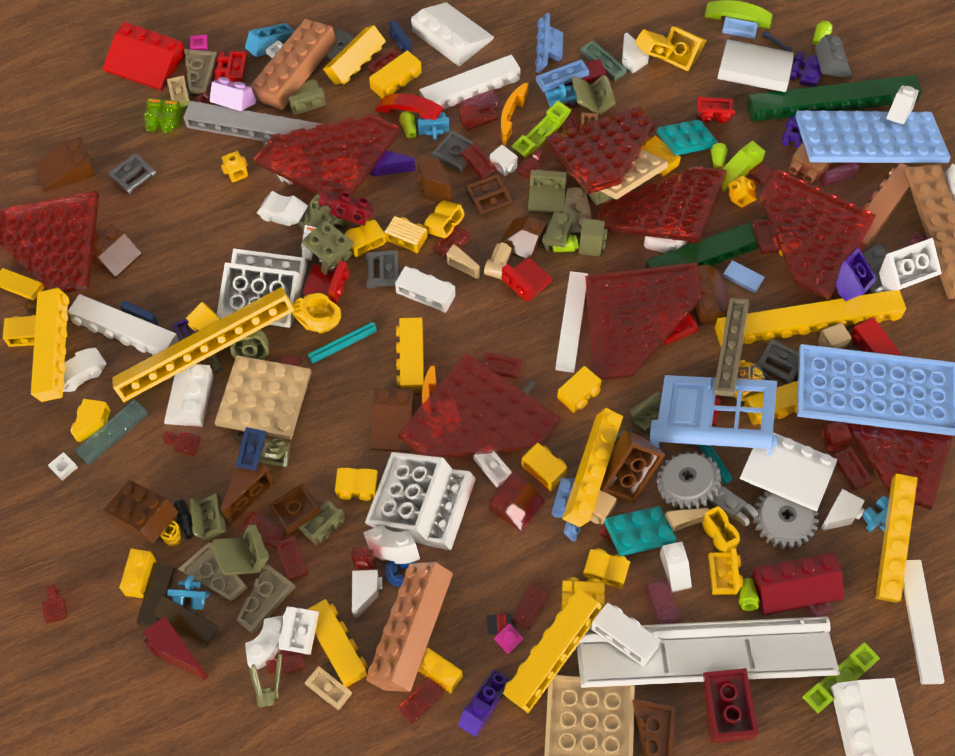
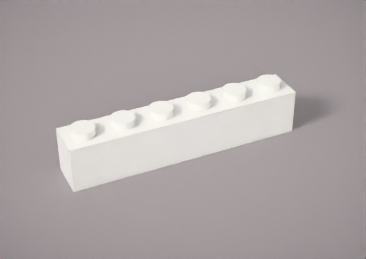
[419,54,520,109]
[67,294,179,355]

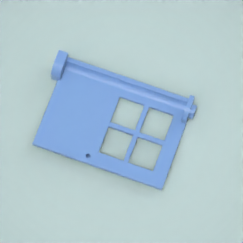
[650,375,777,455]

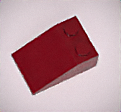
[143,616,208,680]
[703,668,759,744]

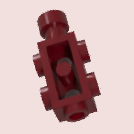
[318,191,374,226]

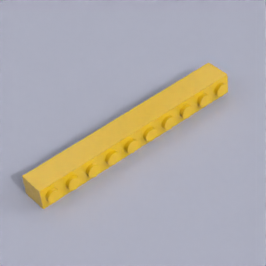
[112,287,294,402]
[715,290,906,347]

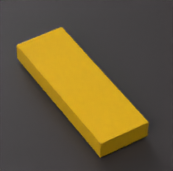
[0,268,45,301]

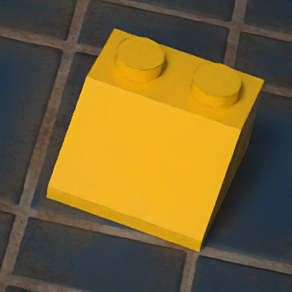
[662,26,707,71]

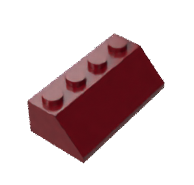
[751,552,844,616]

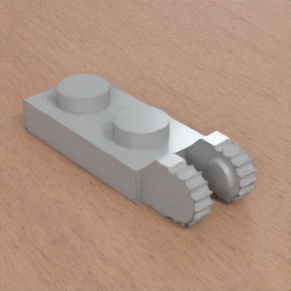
[707,485,758,526]

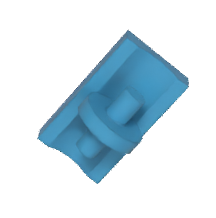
[545,83,577,108]
[418,112,450,140]
[861,496,889,532]
[167,575,210,610]

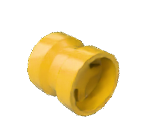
[160,521,183,546]

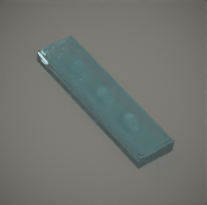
[75,399,148,466]

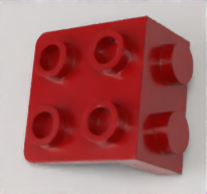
[696,97,735,123]
[502,258,552,302]
[302,261,350,304]

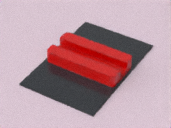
[487,614,517,635]

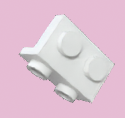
[278,606,319,655]

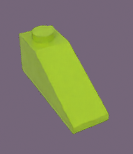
[712,141,765,192]

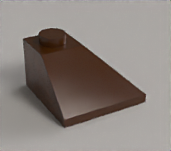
[500,216,546,260]

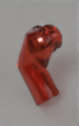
[195,92,220,106]

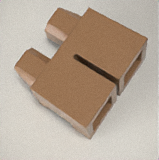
[788,142,831,184]

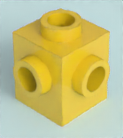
[221,151,248,183]
[728,176,757,208]

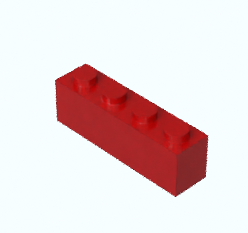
[850,317,902,356]

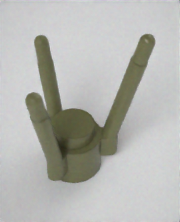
[249,653,282,707]

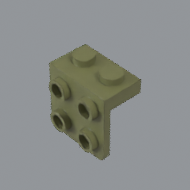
[572,75,616,115]
[289,79,326,115]
[528,170,567,213]
[297,194,349,231]
[302,221,353,275]
[260,438,290,467]
[211,525,269,575]

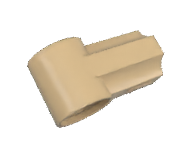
[484,242,512,280]

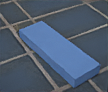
[536,59,589,92]

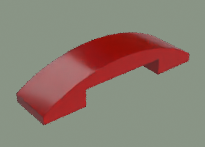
[375,93,443,120]

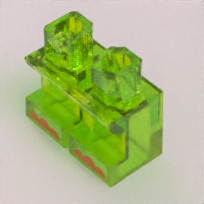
[143,98,183,133]

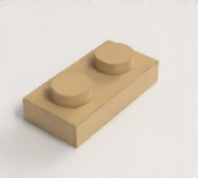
[167,76,190,109]
[305,666,352,711]

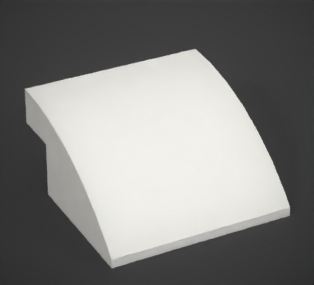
[718,39,794,92]
[217,249,308,328]
[365,452,476,550]

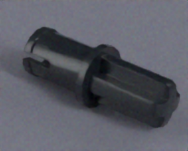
[174,499,195,540]

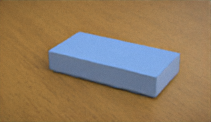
[722,17,758,39]
[723,260,765,294]

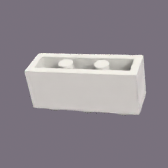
[395,266,455,313]
[591,602,660,667]

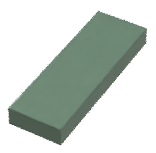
[580,40,627,82]

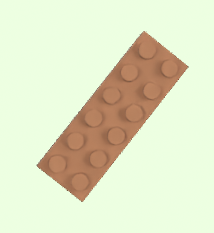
[249,19,337,110]
[366,562,453,692]

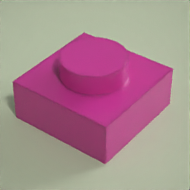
[190,34,208,51]
[494,623,524,654]

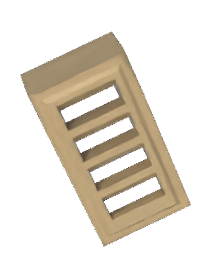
[447,244,480,279]
[665,508,709,532]

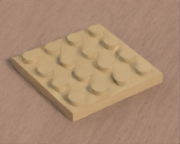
[567,137,668,200]
[215,356,311,440]
[544,675,635,756]

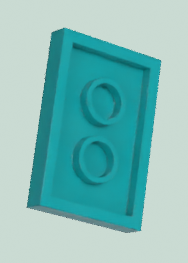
[656,119,718,156]
[604,506,677,556]

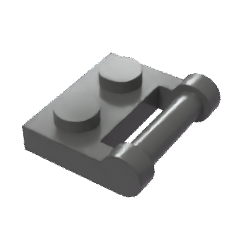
[108,153,157,196]
[365,251,399,289]
[757,339,799,384]

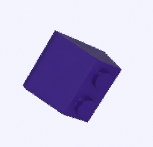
[836,247,877,301]

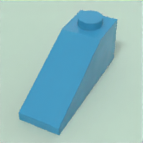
[245,23,295,57]

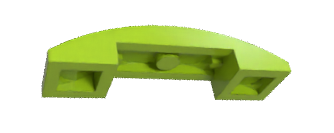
[705,0,773,29]
[511,101,571,158]
[803,642,880,714]

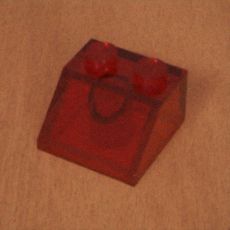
[489,471,545,532]

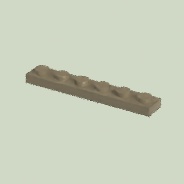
[714,298,749,397]

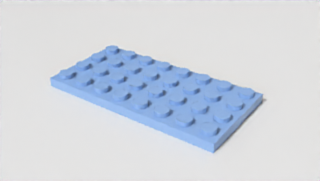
[795,110,951,163]
[797,344,955,436]

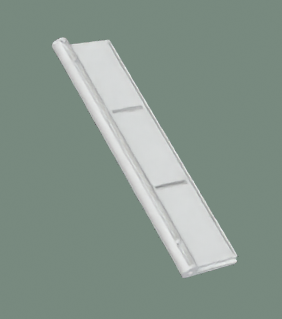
[577,616,840,687]

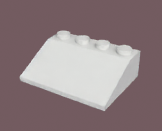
[411,2,494,67]
[740,432,837,512]
[830,678,914,756]

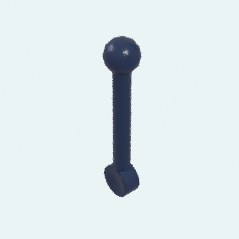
[763,31,792,52]

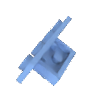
[535,13,563,73]
[551,478,581,541]

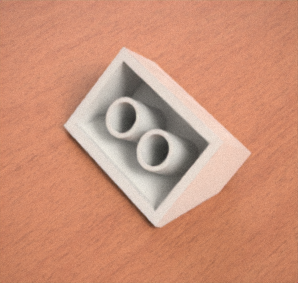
[879,238,942,291]
[164,364,214,427]

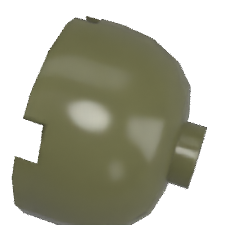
[230,329,269,360]

